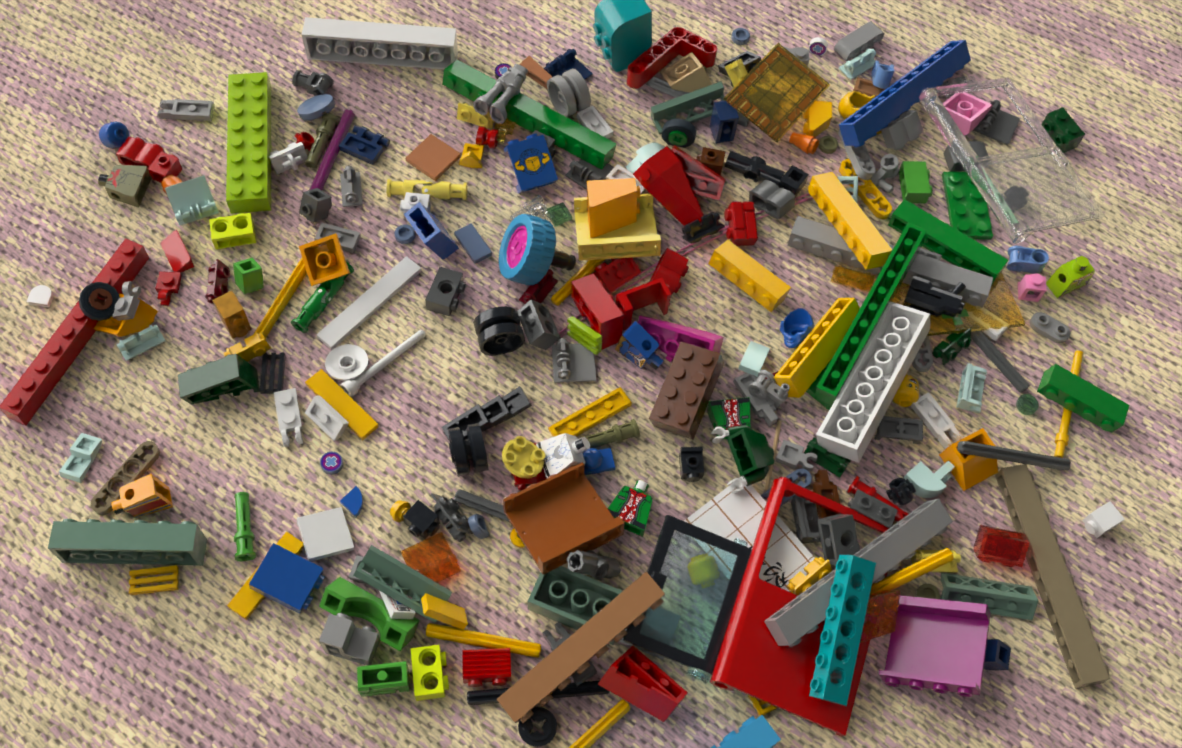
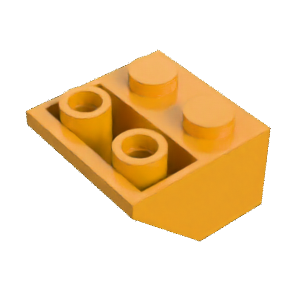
[939,428,998,491]

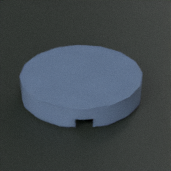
[297,94,335,121]

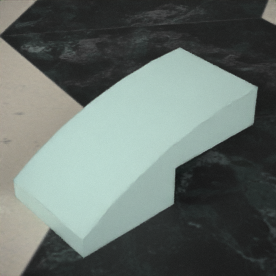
[738,341,770,377]
[59,433,103,483]

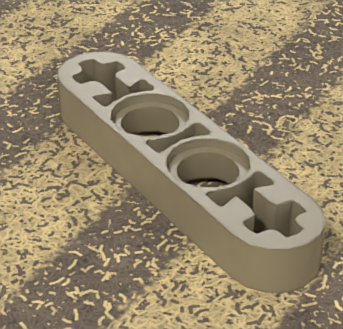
[91,441,160,515]

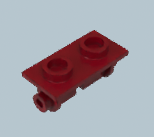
[205,259,230,304]
[519,269,558,304]

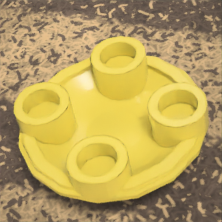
[502,436,545,479]

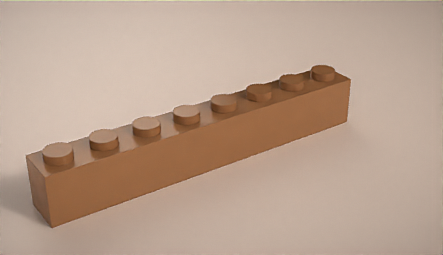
[497,572,665,723]

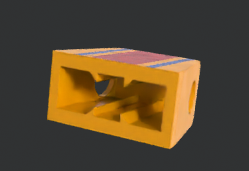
[112,474,173,518]

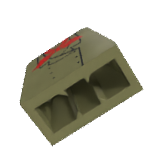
[98,165,152,207]

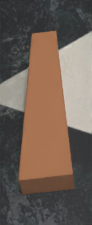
[519,55,552,89]

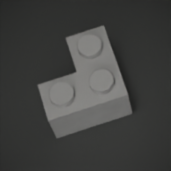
[319,613,380,666]

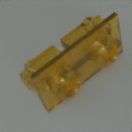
[830,265,875,292]

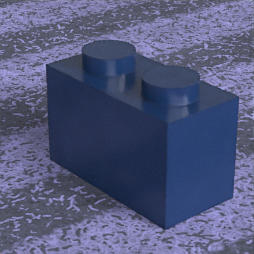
[709,100,739,144]

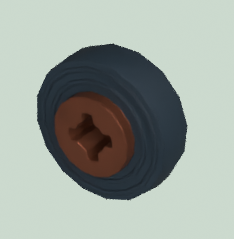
[79,282,120,321]

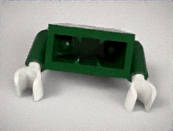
[711,425,775,494]

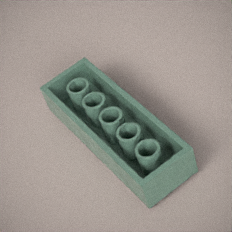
[48,519,207,566]

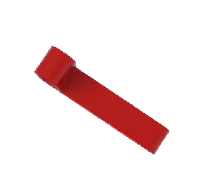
[626,27,718,89]

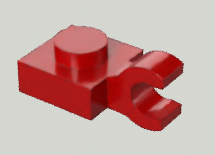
[155,271,182,306]

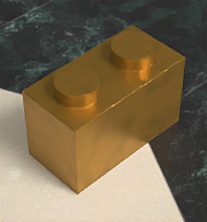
[212,291,252,339]

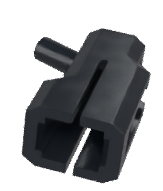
[903,276,966,318]

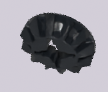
[518,707,557,747]

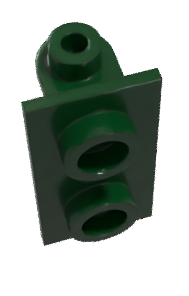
[932,328,972,365]
[804,437,851,478]

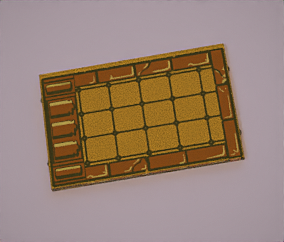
[724,43,830,143]

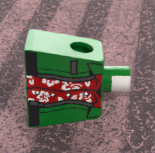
[707,397,750,449]
[607,480,653,537]

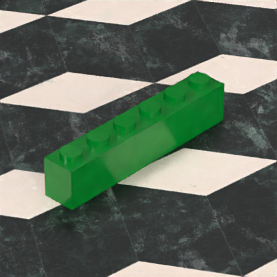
[888,199,1008,286]

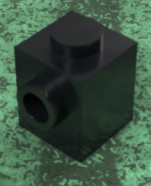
[403,500,440,539]

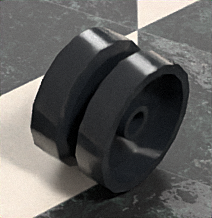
[473,306,525,356]
[448,423,489,477]

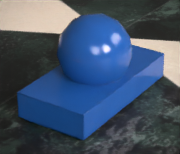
[583,448,616,475]

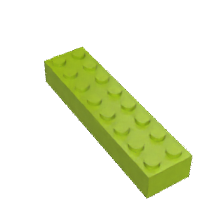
[226,72,271,214]

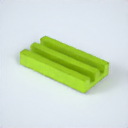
[567,316,602,355]

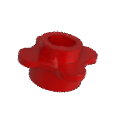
[294,132,315,151]

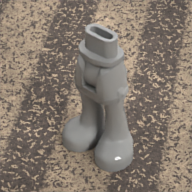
[473,64,528,124]

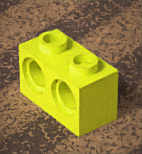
[209,213,257,250]
[411,645,449,701]

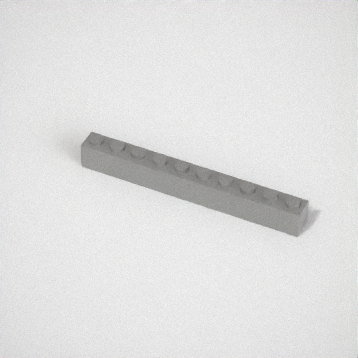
[787,216,993,308]
[764,499,953,647]

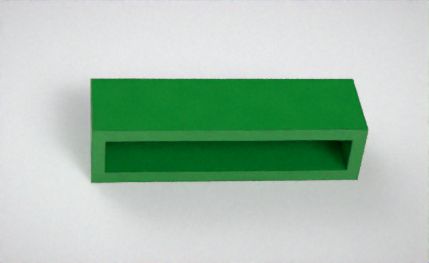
[1037,364,1130,433]

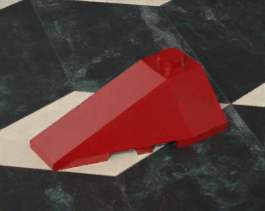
[633,146,704,226]

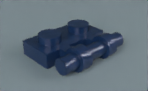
[339,125,390,165]

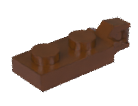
[813,470,840,519]

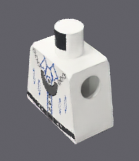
[536,433,590,478]

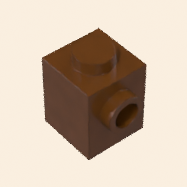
[696,147,726,175]

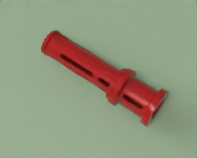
[846,476,908,522]

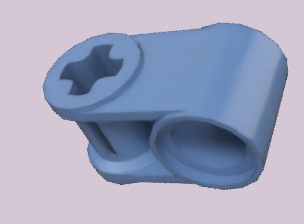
[871,60,895,89]
[1007,246,1049,274]

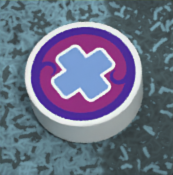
[809,37,828,56]

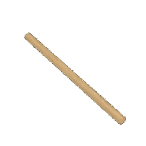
[765,420,782,491]

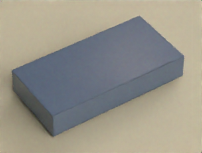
[454,223,492,264]

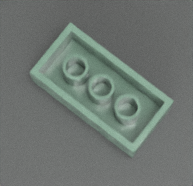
[527,566,623,645]

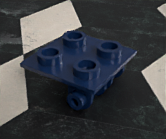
[544,49,593,80]

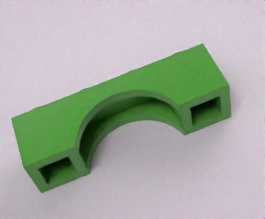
[319,577,420,651]

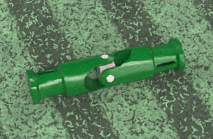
[291,261,354,333]

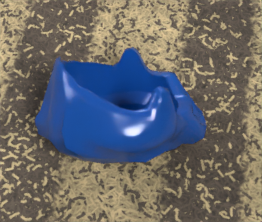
[780,308,815,348]

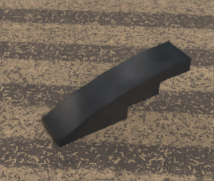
[442,386,532,442]

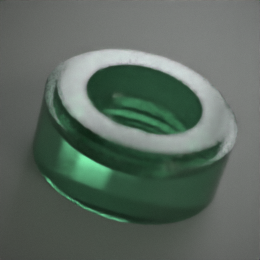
[1016,394,1039,415]

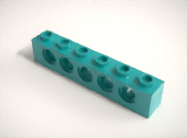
[809,555,876,706]

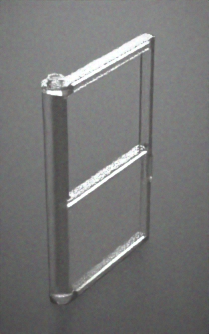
[919,77,1105,244]

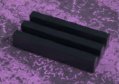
[260,352,286,394]

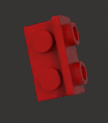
[593,257,642,293]

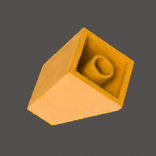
[587,178,640,238]

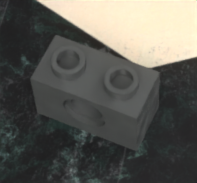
[425,267,466,316]
[817,514,860,565]

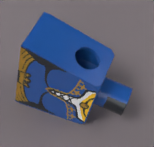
[615,321,664,370]

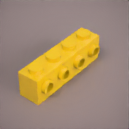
[708,240,791,312]

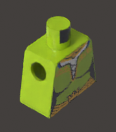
[1046,256,1095,299]

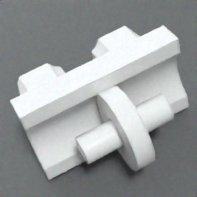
[269,142,308,175]

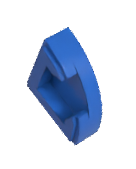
[340,486,363,518]

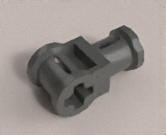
[292,70,334,96]

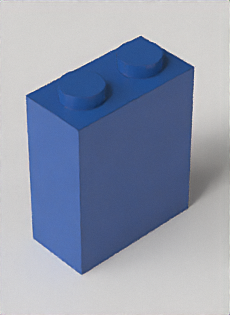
[404,202,459,260]
[249,543,325,614]

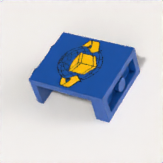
[504,133,558,194]

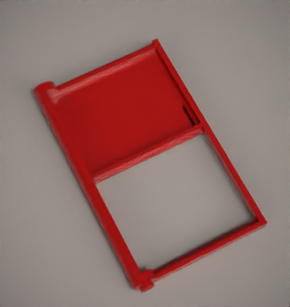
[710,477,889,737]

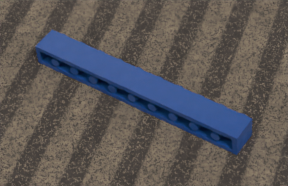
[839,40,971,147]

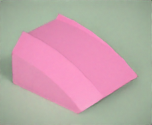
[936,90,993,137]

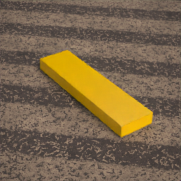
[305,369,379,441]
[548,387,632,437]
[227,531,304,620]

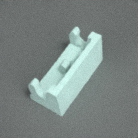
[956,363,987,413]

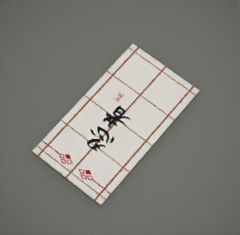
[683,477,814,594]

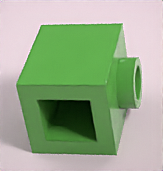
[233,257,264,294]

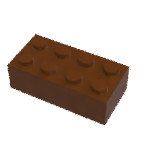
[649,342,725,440]

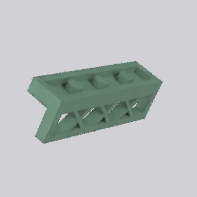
[651,81,726,134]
[353,545,452,623]
[940,572,1038,620]

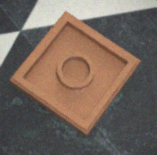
[405,134,461,181]

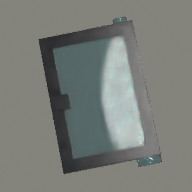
[623,515,752,682]

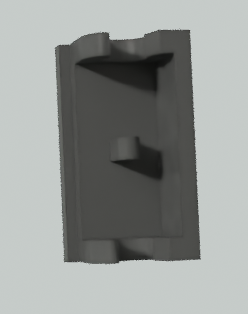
[874,416,923,444]
[791,495,821,544]

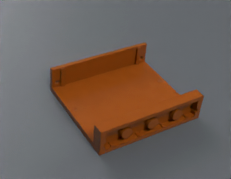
[503,462,624,575]

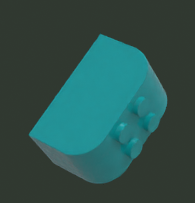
[593,0,652,72]

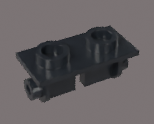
[682,212,725,243]

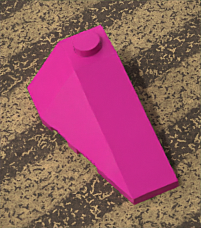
[638,315,724,362]

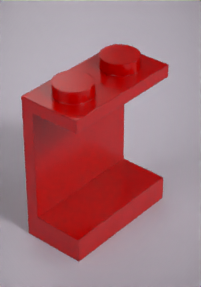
[616,278,672,331]

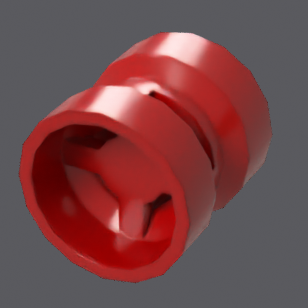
[476,126,499,149]

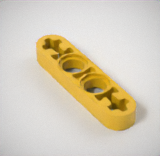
[839,159,892,219]

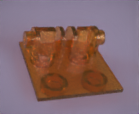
[400,532,461,583]
[860,590,901,643]

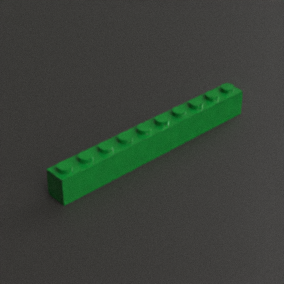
[442,60,617,170]
[815,223,927,406]

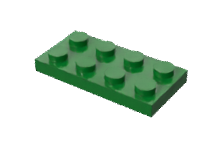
[942,172,993,240]

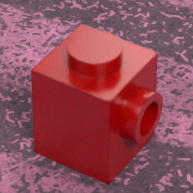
[148,152,182,183]

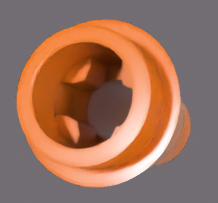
[789,132,819,154]

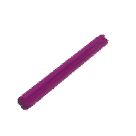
[309,109,355,191]

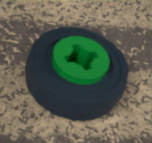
[662,119,696,148]

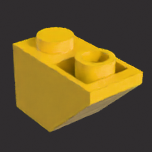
[803,100,832,137]

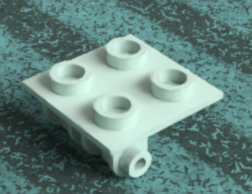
[165,175,219,226]

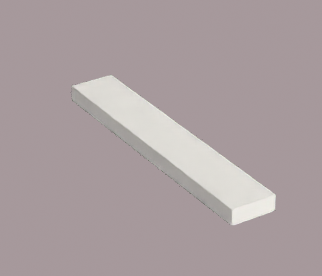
[316,256,421,350]

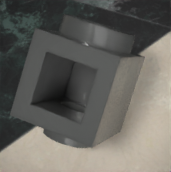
[299,188,332,223]

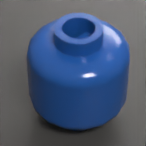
[99,121,130,149]

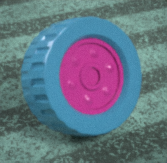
[499,214,576,285]

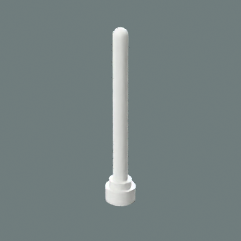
[340,330,426,398]

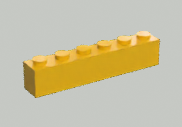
[808,172,892,270]
[774,298,860,398]

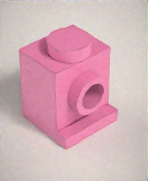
[1017,273,1047,302]

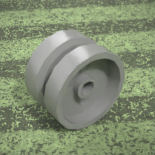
[547,68,591,117]

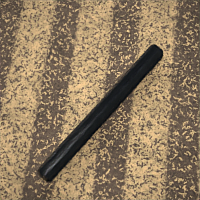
[467,680,610,705]

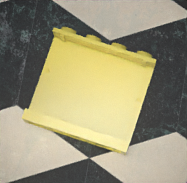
[574,194,661,261]

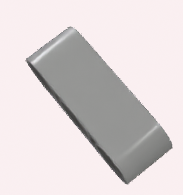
[834,21,885,62]

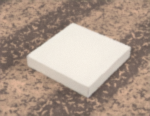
[297,507,354,562]

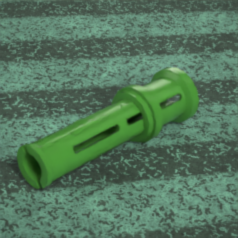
[234,492,256,562]

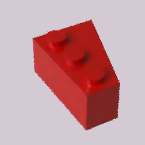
[598,645,688,722]

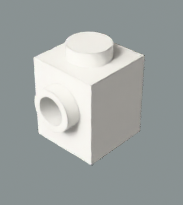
[400,192,431,219]

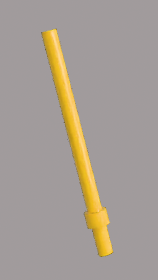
[1054,350,1083,458]

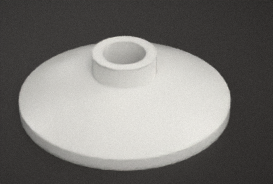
[325,344,368,381]

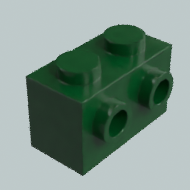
[1040,107,1085,154]

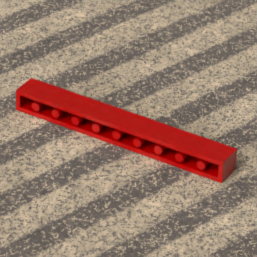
[0,238,149,426]

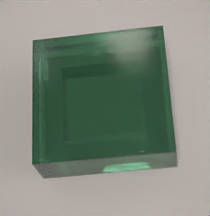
[546,202,572,227]

